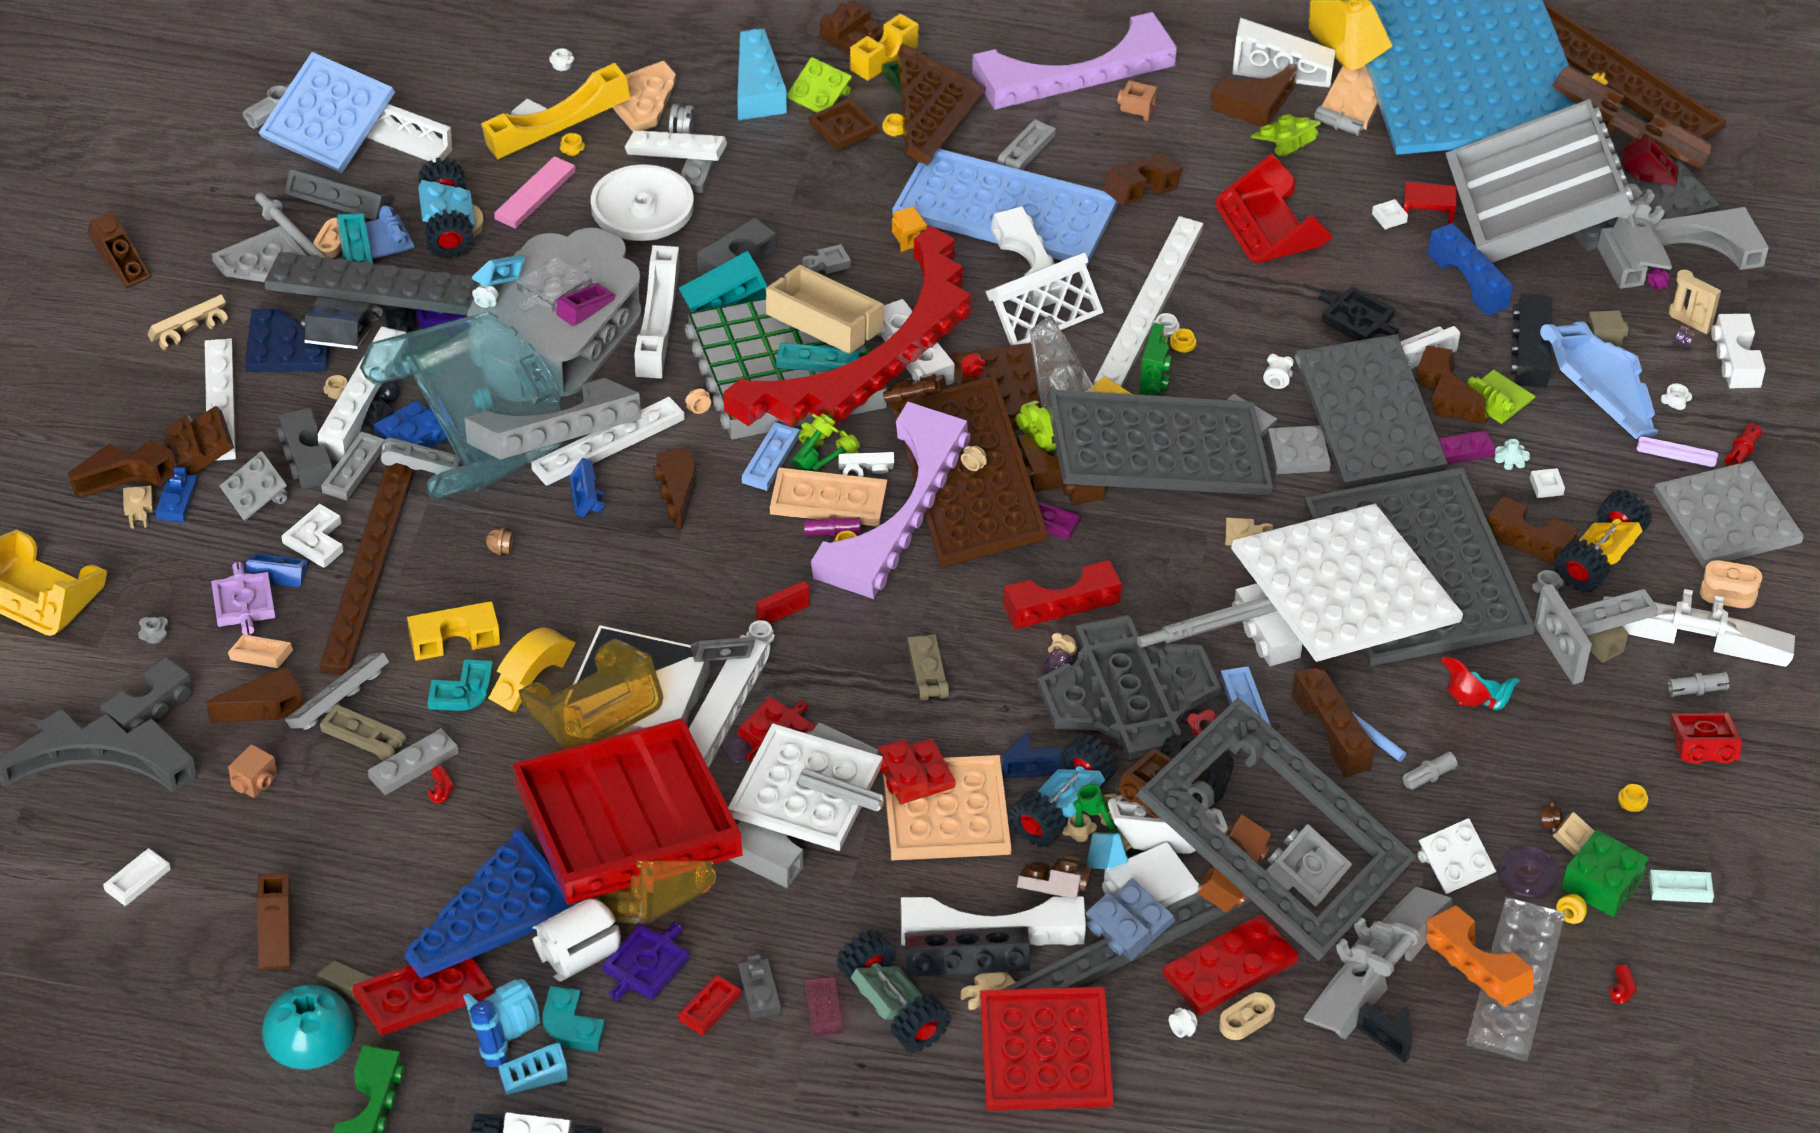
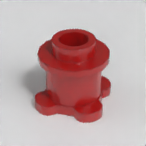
[1188,709,1219,735]

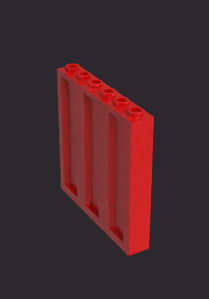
[512,718,743,905]

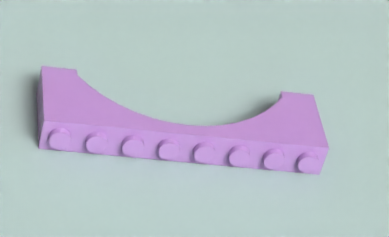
[972,12,1176,110]
[811,402,970,599]

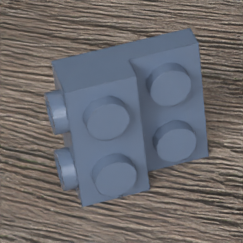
[1086,878,1175,961]

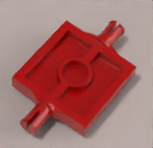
[737,696,816,763]

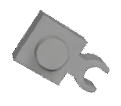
[803,244,851,274]

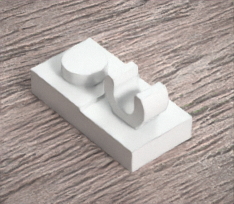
[838,452,894,477]

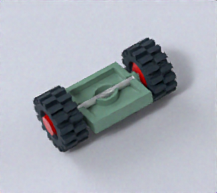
[836,929,951,1053]

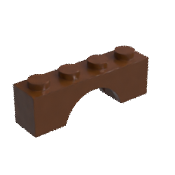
[1292,665,1375,778]

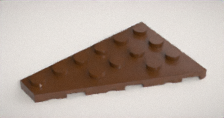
[897,43,986,166]

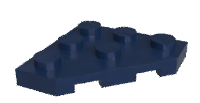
[245,309,328,372]

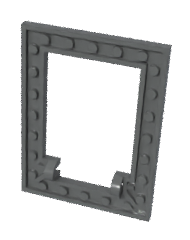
[1136,697,1417,961]

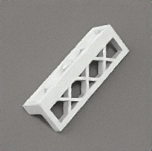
[366,104,452,163]
[1401,326,1460,369]

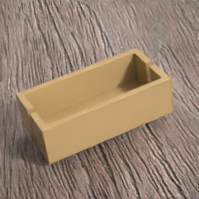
[766,265,884,354]

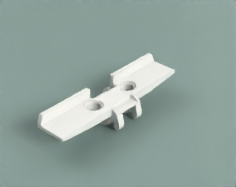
[1603,589,1795,667]

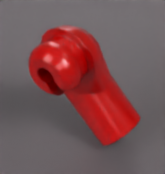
[428,766,455,804]
[1609,964,1637,1004]

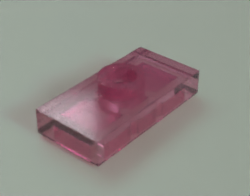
[804,977,843,1037]

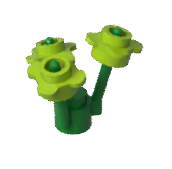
[791,413,860,472]

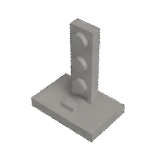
[1534,584,1658,685]

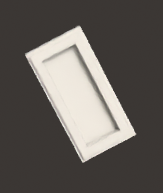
[103,848,171,906]

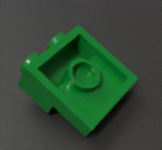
[1139,323,1172,396]

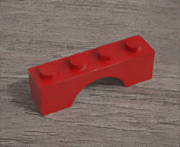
[1003,560,1122,629]

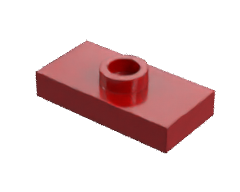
[755,581,809,624]
[678,974,741,1036]

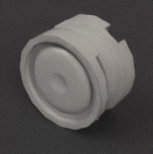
[669,104,694,134]

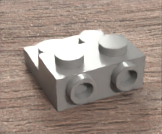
[1266,824,1352,907]

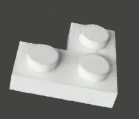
[282,504,343,568]

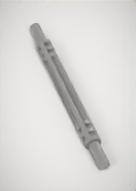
[1137,597,1278,648]

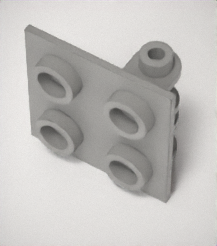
[220,451,287,521]

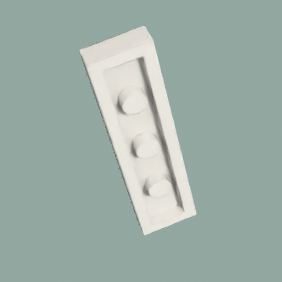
[625,130,727,161]

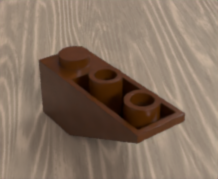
[87,211,151,288]
[653,447,696,530]
[206,667,303,723]
[257,872,292,970]

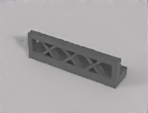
[284,169,394,220]

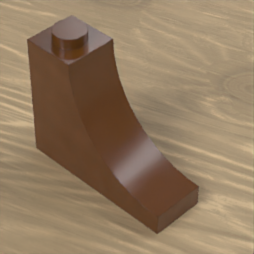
[1211,64,1298,126]

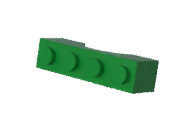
[332,1046,405,1133]

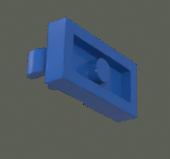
[569,458,606,517]
[155,467,198,522]

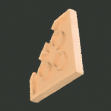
[612,61,676,132]

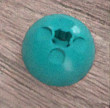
[262,984,356,1069]

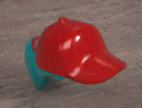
[1440,657,1520,710]

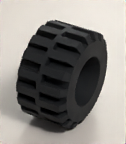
[1160,734,1234,803]

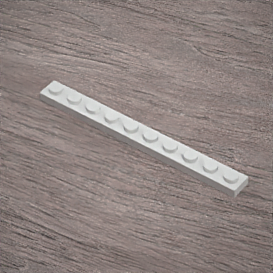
[1094,216,1203,388]

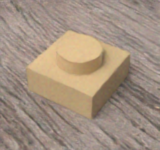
[1552,812,1595,855]

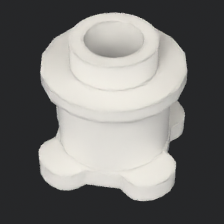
[1263,354,1294,389]

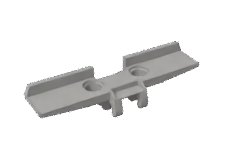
[1611,183,1672,271]
[1304,887,1453,1039]

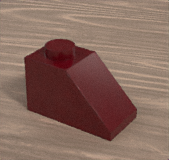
[1622,135,1678,185]

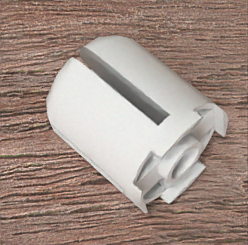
[532,898,621,981]

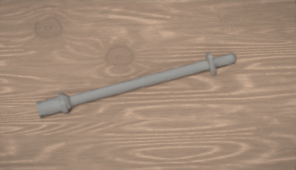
[255,192,383,322]

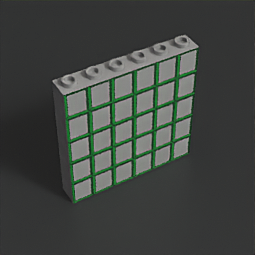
[685,283,887,440]

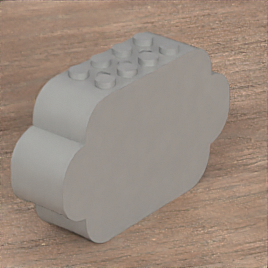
[467,228,641,402]

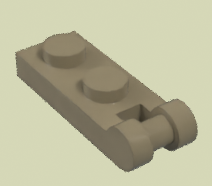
[907,634,949,701]
[320,704,406,761]

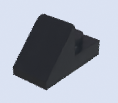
[1356,1002,1412,1063]

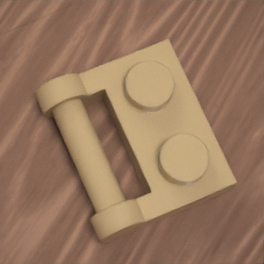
[1669,270,1721,334]

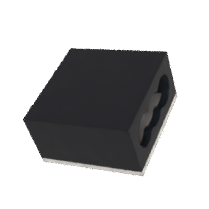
[301,297,371,349]

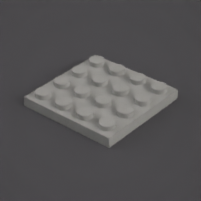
[1653,461,1804,568]

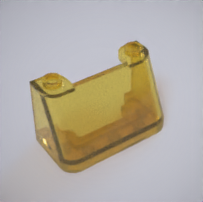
[518,638,663,749]
[598,861,716,924]

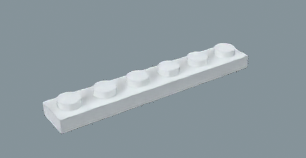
[205,338,236,461]
[531,397,684,486]

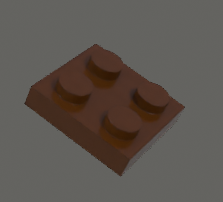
[809,98,878,151]

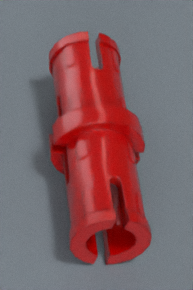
[1725,423,1762,466]

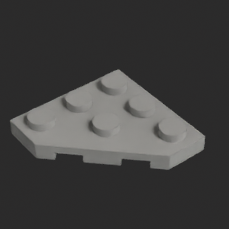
[212,226,307,282]

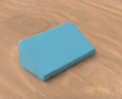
[472,254,525,286]
[1087,832,1128,869]

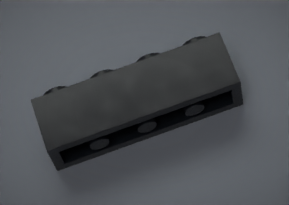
[1510,294,1552,388]

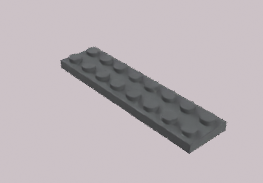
[265,252,480,315]

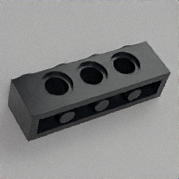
[905,927,1030,977]

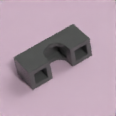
[697,218,776,275]
[275,408,332,490]
[100,657,193,733]

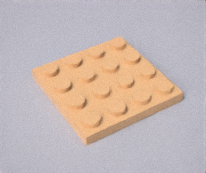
[883,755,1011,860]

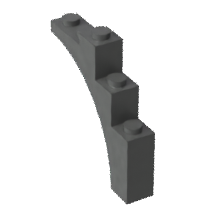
[0,709,197,793]

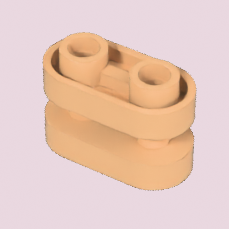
[1700,560,1762,609]

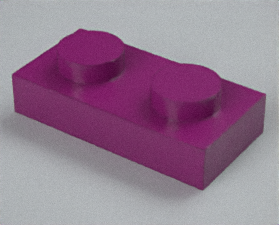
[1438,430,1496,464]

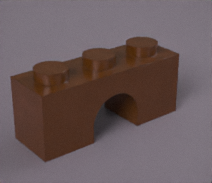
[1103,152,1183,206]
[1487,496,1578,566]

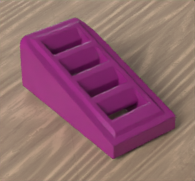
[556,283,615,326]

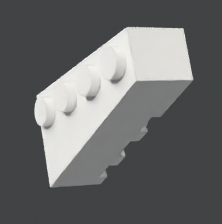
[1233,18,1336,88]

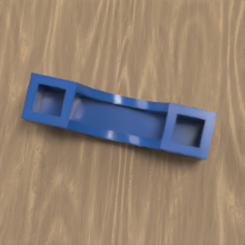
[1428,223,1513,316]

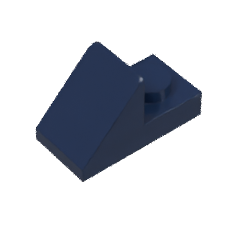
[1001,732,1061,778]

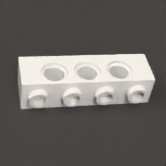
[877,299,955,386]

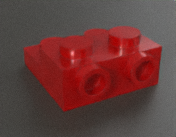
[1670,713,1742,764]
[878,738,955,805]

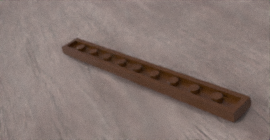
[320,463,415,675]

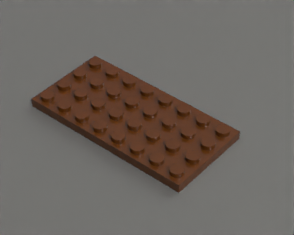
[891,376,1048,568]

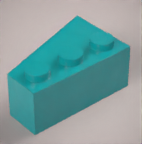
[679,251,767,312]

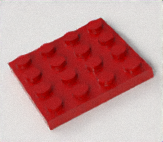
[979,987,1113,1111]

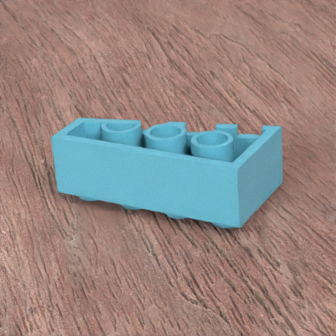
[738,29,786,120]

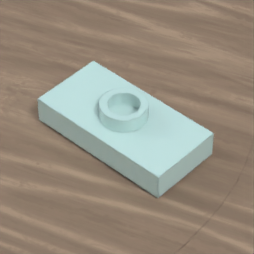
[1649,870,1714,903]

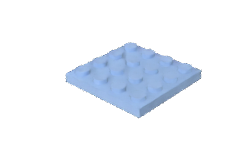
[258,52,395,174]

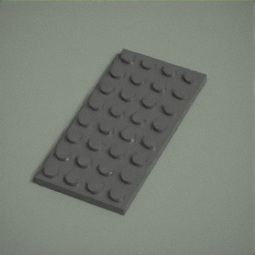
[1046,389,1273,495]

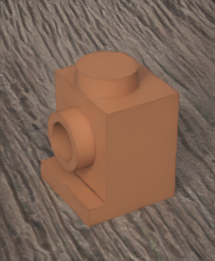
[1117,80,1157,121]

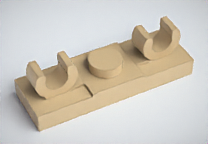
[147,294,228,350]

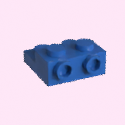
[373,400,450,448]

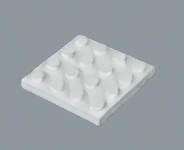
[728,723,883,851]

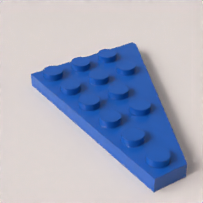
[405,828,579,978]

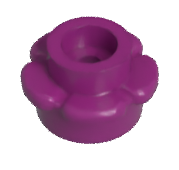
[1646,267,1670,291]

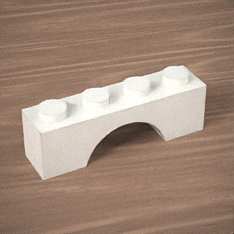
[991,206,1064,307]

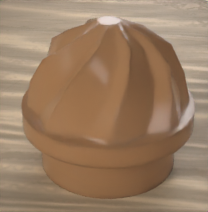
[486,528,513,556]

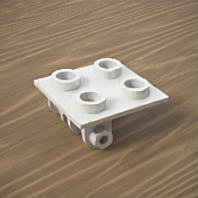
[1418,818,1496,894]

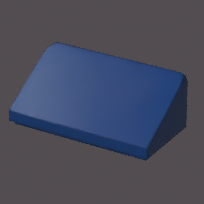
[246,553,309,587]

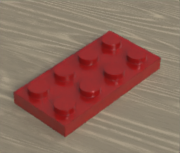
[1163,914,1298,1016]
[352,958,494,1036]

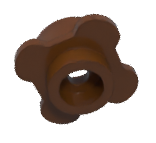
[1542,799,1563,834]

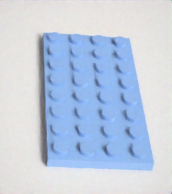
[893,149,1118,267]

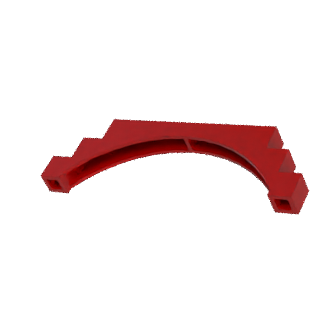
[724,225,971,427]

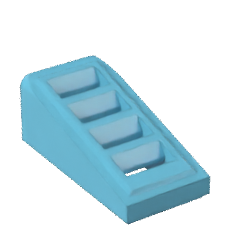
[498,1043,568,1095]

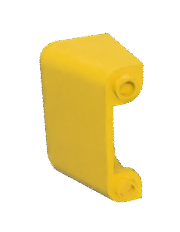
[1308,0,1392,70]
[0,529,107,636]

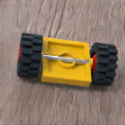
[1554,489,1652,593]

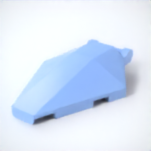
[1540,321,1658,439]

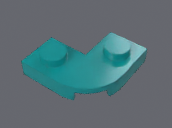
[428,660,493,711]
[542,986,605,1052]

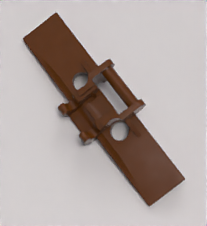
[1552,65,1712,169]

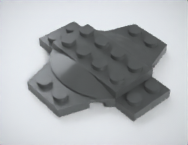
[1037,615,1221,760]

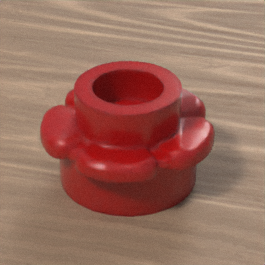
[960,353,986,377]

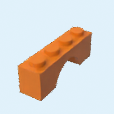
[1426,905,1534,1007]

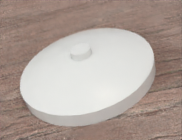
[591,165,694,241]

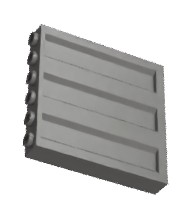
[1446,99,1634,263]

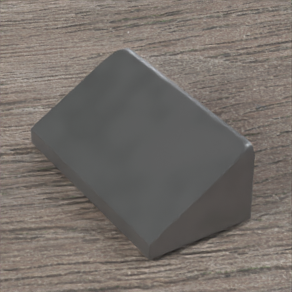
[691,637,755,662]

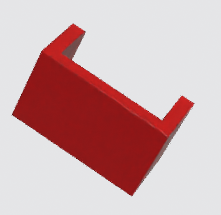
[1402,182,1456,224]

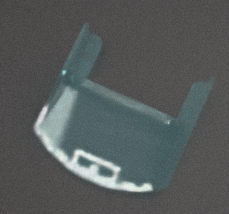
[360,311,562,500]

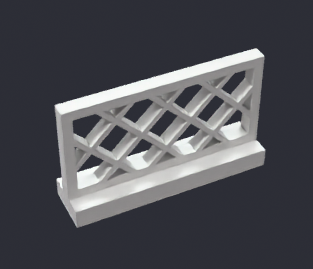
[986,252,1103,346]

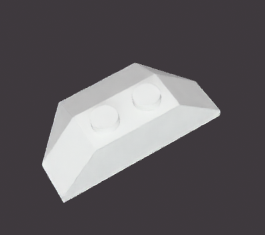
[1108,795,1227,854]

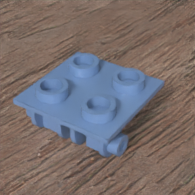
[365,206,415,259]

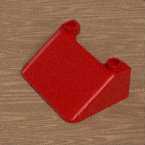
[1216,154,1333,263]

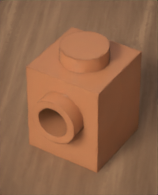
[228,744,277,798]

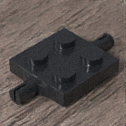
[1319,286,1399,341]

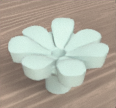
[1494,439,1530,470]

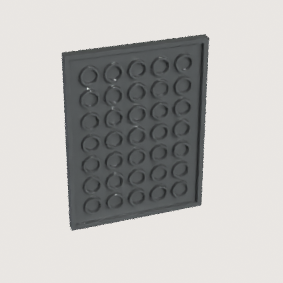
[1304,467,1535,666]

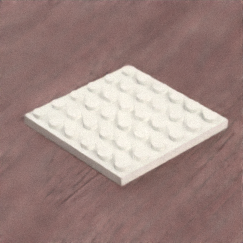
[1231,503,1463,662]

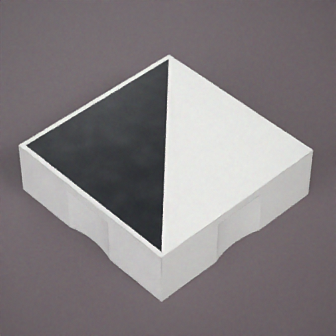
[562,625,710,740]

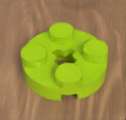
[1015,400,1056,454]

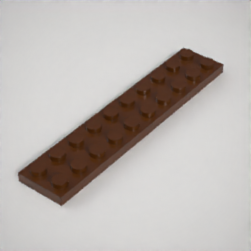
[1543,0,1726,140]

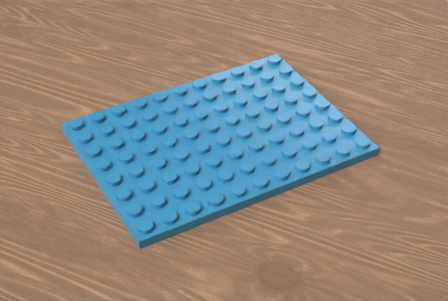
[1348,0,1577,155]

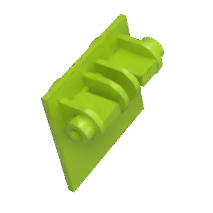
[786,57,852,113]
[1251,114,1321,157]
[1467,370,1536,424]

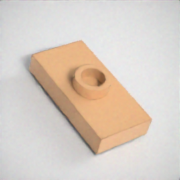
[228,634,293,668]

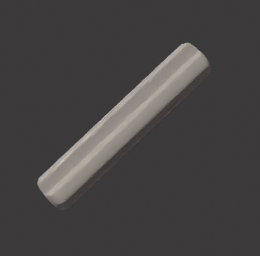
[799,768,884,811]

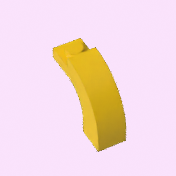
[489,628,576,713]

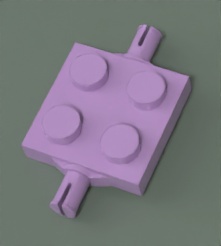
[211,562,275,635]

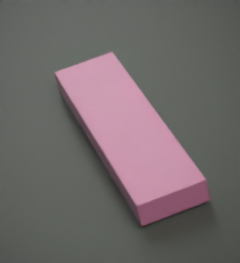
[494,156,575,229]

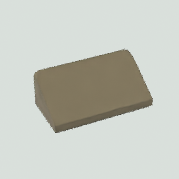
[316,961,373,1005]

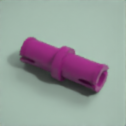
[804,516,861,538]

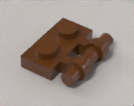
[883,373,946,402]

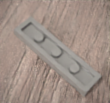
[285,653,389,730]

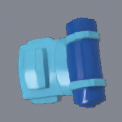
[464,979,540,1067]

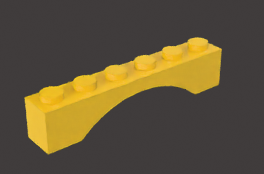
[481,63,630,160]

